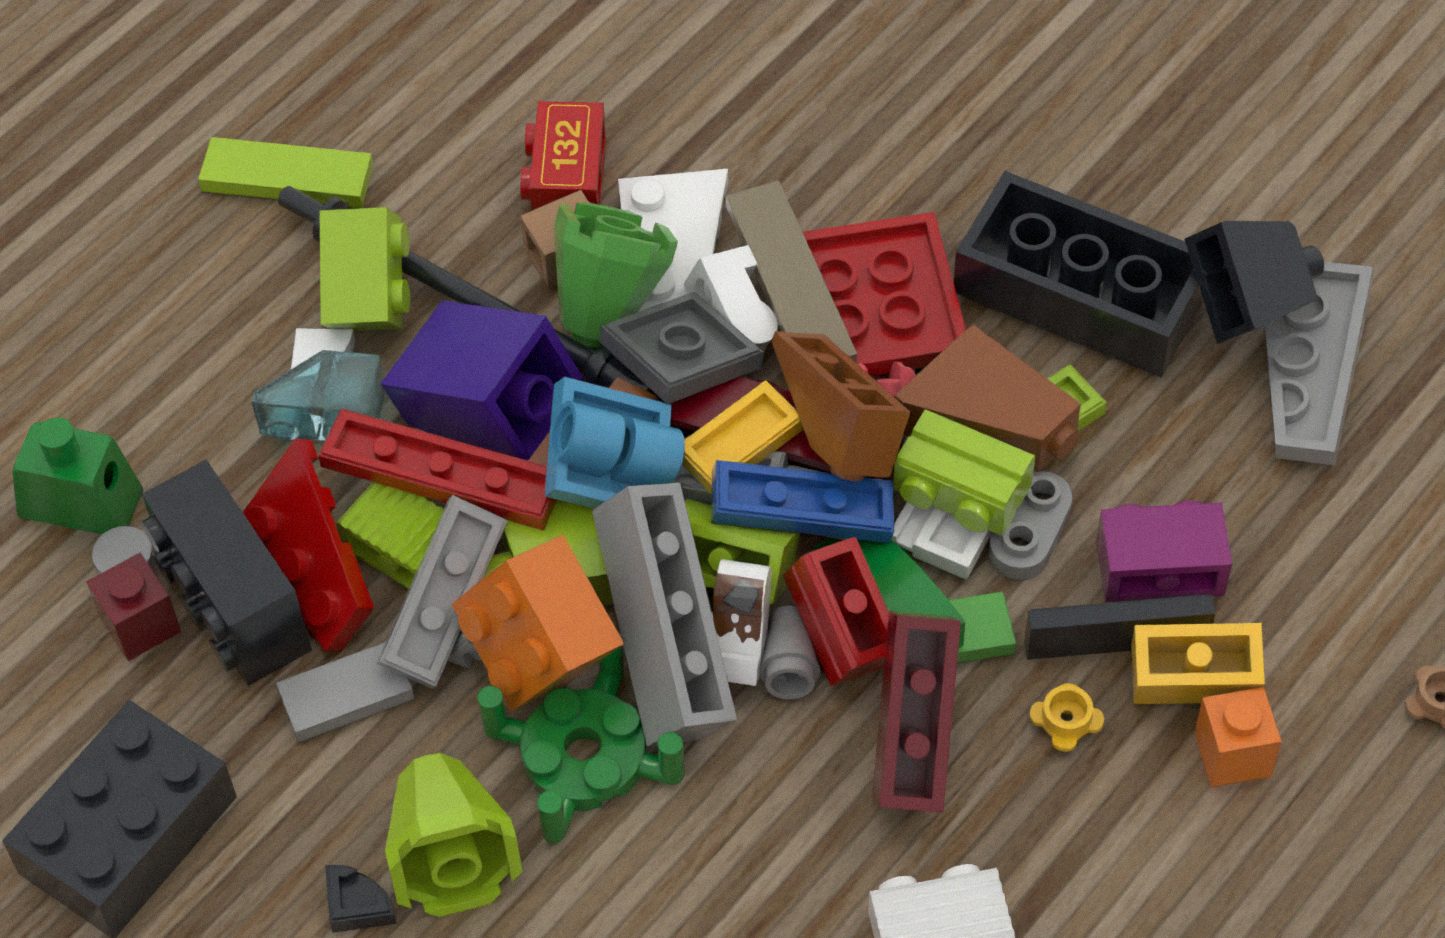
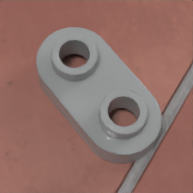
[989,471,1072,580]

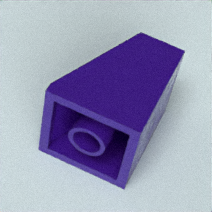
[380,301,585,461]

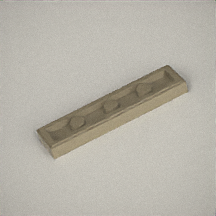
[726,180,857,363]

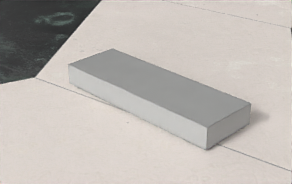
[376,495,508,689]

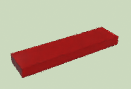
[318,408,557,530]

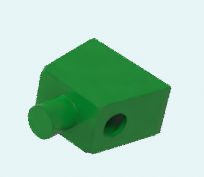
[12,417,144,534]

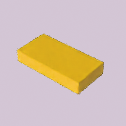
[682,380,804,494]

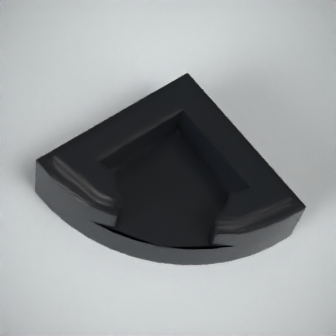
[325,865,396,932]

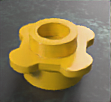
[1029,683,1104,752]

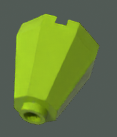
[385,753,523,917]

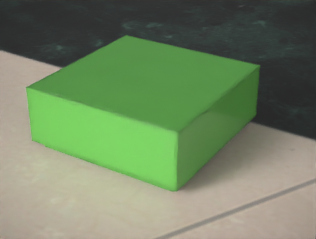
[949,592,1016,663]

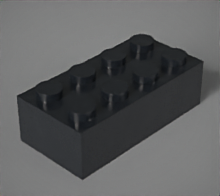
[954,171,1204,378]

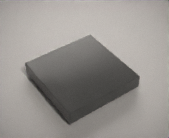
[599,292,764,404]

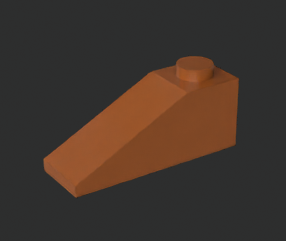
[772,331,910,481]

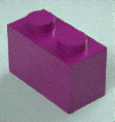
[1096,500,1232,602]

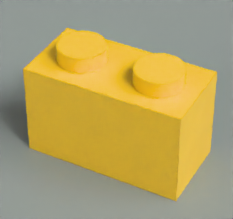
[1131,623,1265,704]

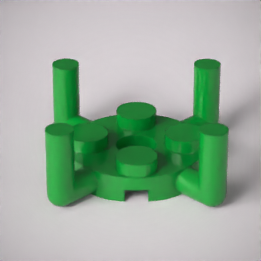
[477,646,685,843]

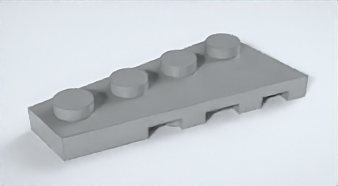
[1265,262,1373,465]

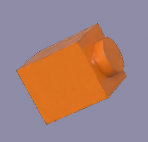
[1194,687,1282,787]

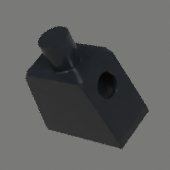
[1184,221,1324,344]

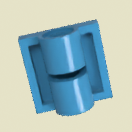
[545,377,685,509]

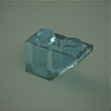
[251,350,385,440]

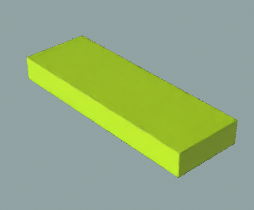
[198,137,374,208]

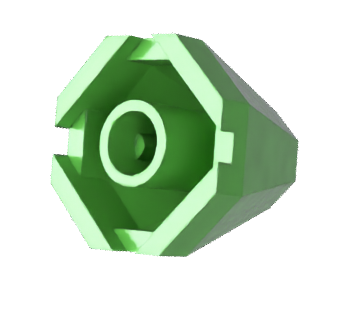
[554,202,678,348]

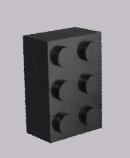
[141,459,312,686]
[2,700,237,938]

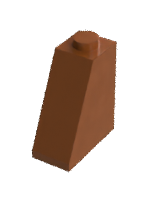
[894,324,1081,472]

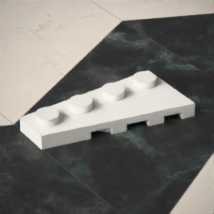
[618,169,728,312]

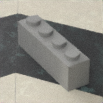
[592,483,737,747]

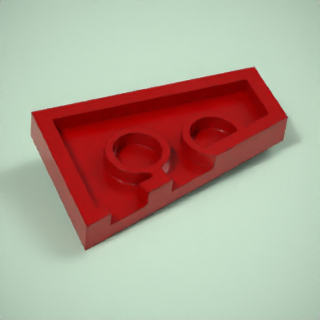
[242,438,374,651]

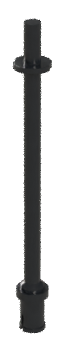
[278,186,658,397]

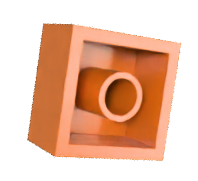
[451,535,624,712]

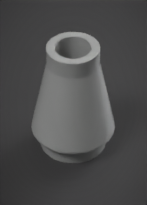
[760,606,820,699]

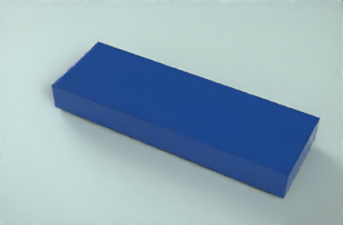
[711,460,894,543]

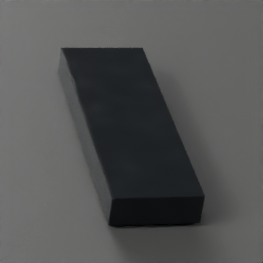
[1024,594,1216,660]

